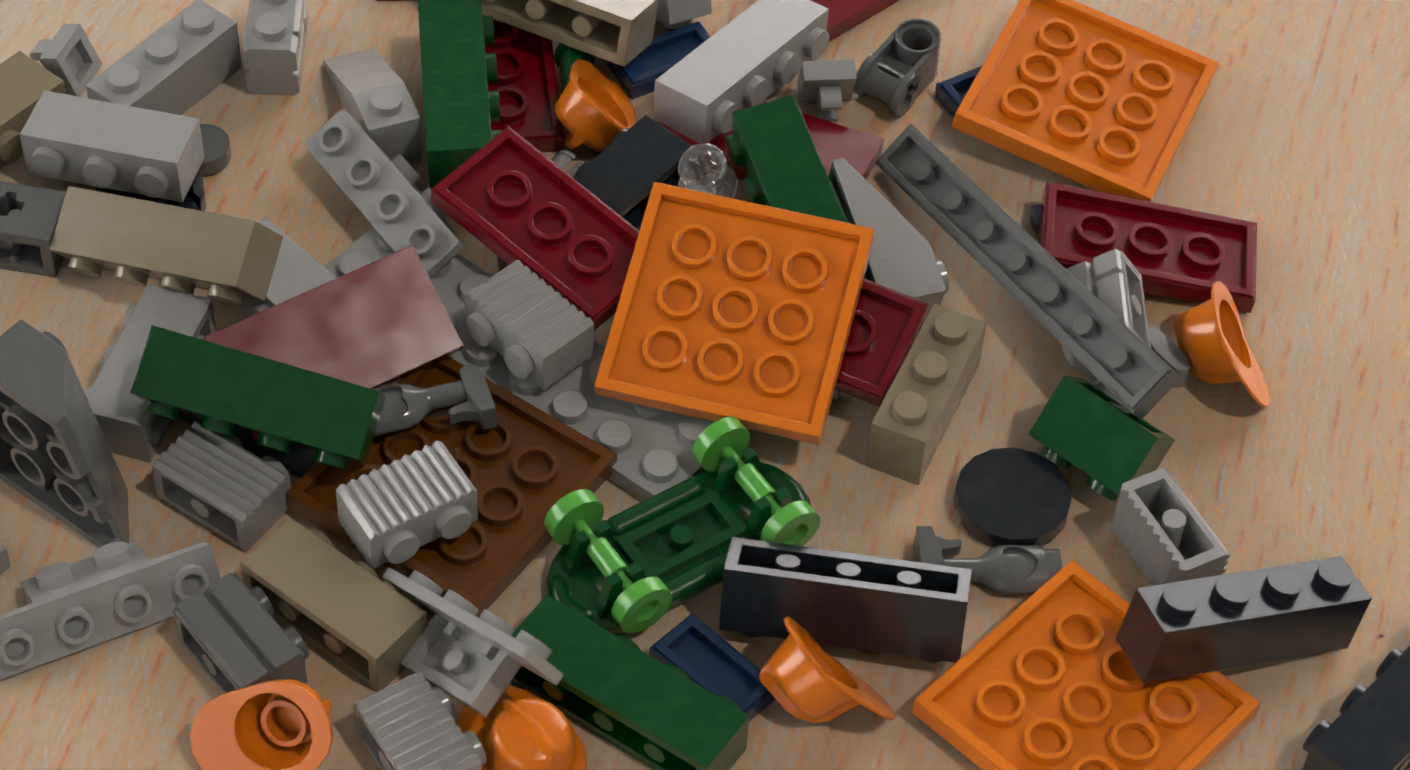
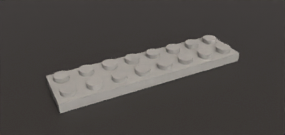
[324,226,714,502]

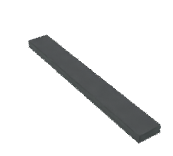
[874,123,1181,420]

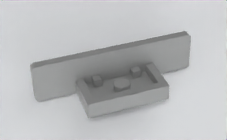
[305,109,463,278]
[0,541,221,680]
[382,568,564,717]

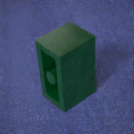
[1028,376,1175,501]

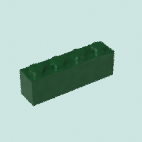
[418,0,502,188]
[725,95,868,279]
[130,325,386,471]
[511,595,750,770]

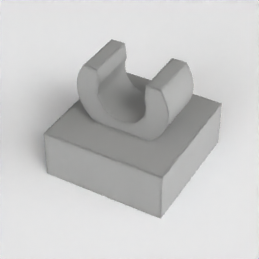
[29,24,102,97]
[797,60,857,121]

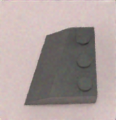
[0,319,129,548]

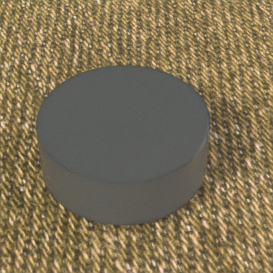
[198,124,231,176]

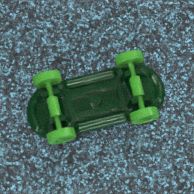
[544,417,820,634]

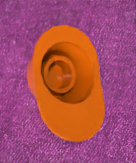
[554,59,636,152]
[1173,281,1270,408]
[759,616,896,723]
[189,679,333,770]
[456,686,587,770]

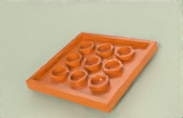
[951,0,1219,202]
[594,182,874,445]
[912,560,1260,770]

